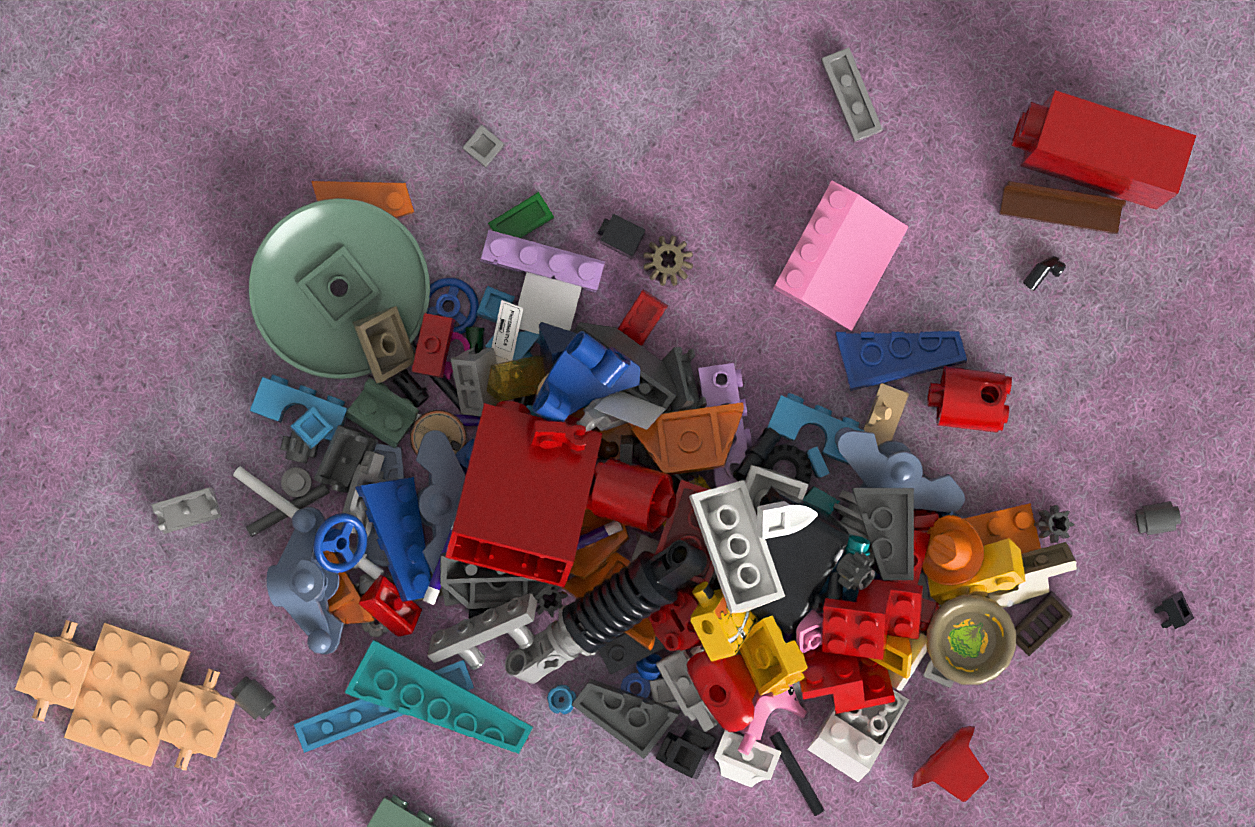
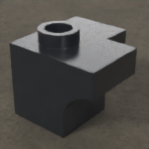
[655,725,717,779]

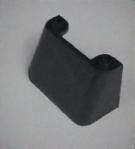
[712,486,849,635]

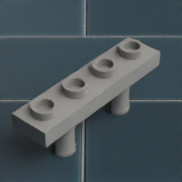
[427,593,537,670]

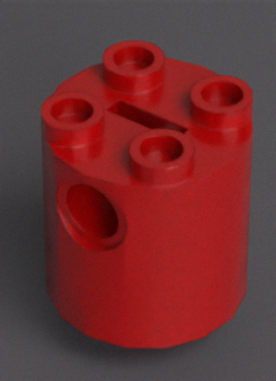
[927,366,1012,433]
[586,458,676,533]
[648,584,713,651]

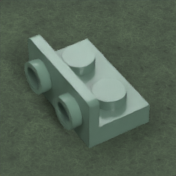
[346,378,419,449]

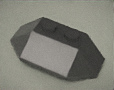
[573,322,678,414]
[440,552,556,609]

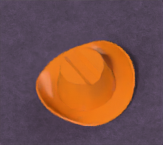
[922,515,984,585]

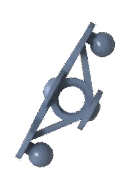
[835,427,965,512]
[415,430,465,573]
[266,507,344,654]

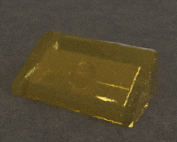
[487,355,545,401]

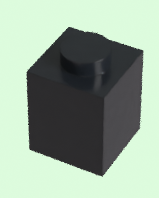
[597,214,646,259]

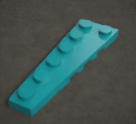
[345,639,534,754]

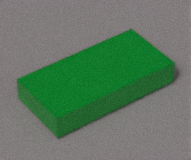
[488,192,554,238]

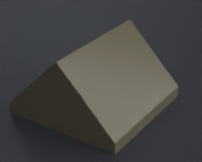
[352,306,415,383]

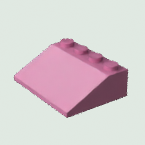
[773,180,908,331]

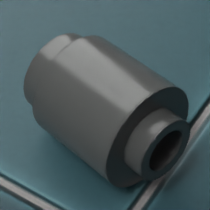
[1135,501,1181,536]
[230,676,276,720]

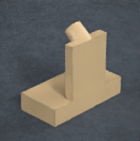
[863,383,909,446]

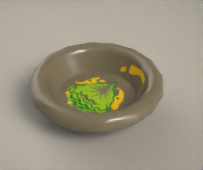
[927,594,1016,685]

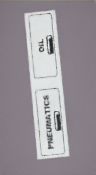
[491,300,523,398]

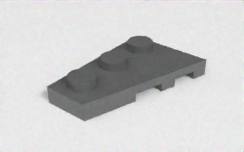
[852,488,914,580]
[572,679,680,759]

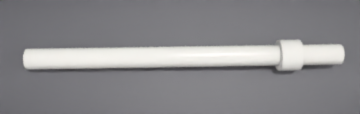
[233,466,384,580]

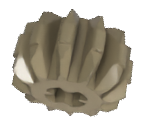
[643,236,693,286]

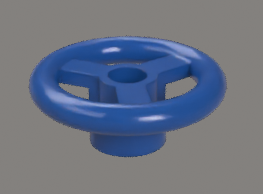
[427,278,479,334]
[313,513,367,573]

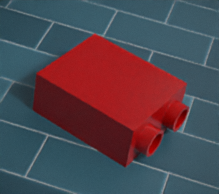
[1011,90,1197,210]
[445,401,603,587]

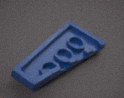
[835,331,967,391]
[355,477,431,602]

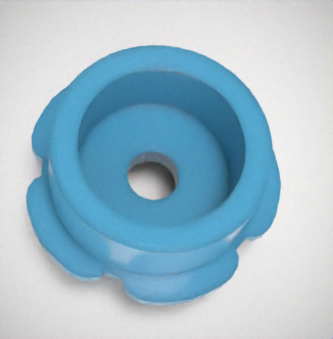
[547,685,577,714]

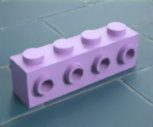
[698,363,752,488]

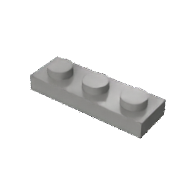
[821,48,883,142]

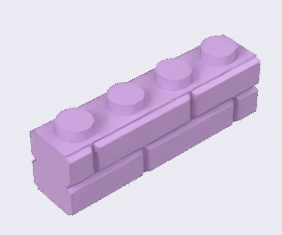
[480,230,605,293]

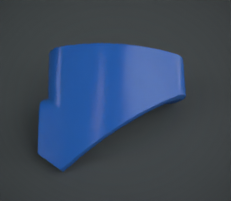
[532,331,640,422]

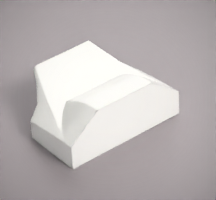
[714,730,781,787]

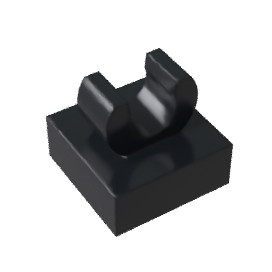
[1154,591,1194,629]

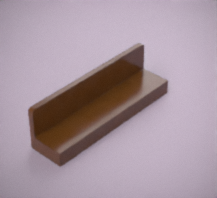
[999,181,1126,234]

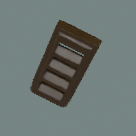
[1015,591,1073,656]

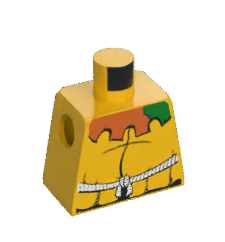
[690,582,757,661]

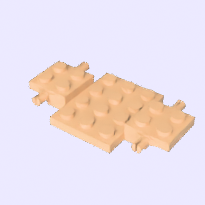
[15,620,235,770]

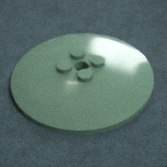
[249,198,430,379]

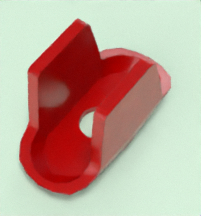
[686,651,757,732]
[912,726,989,802]

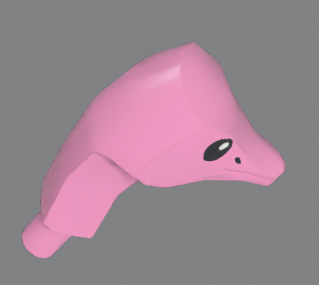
[738,685,807,755]

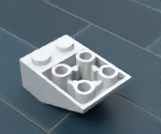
[807,690,909,782]

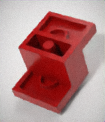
[822,579,923,660]
[799,644,895,714]

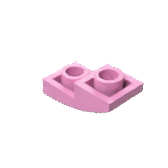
[796,610,823,653]

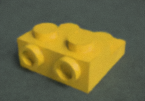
[739,615,808,696]

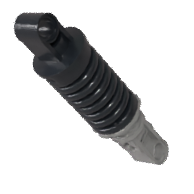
[505,540,707,684]

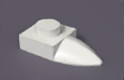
[757,501,817,539]

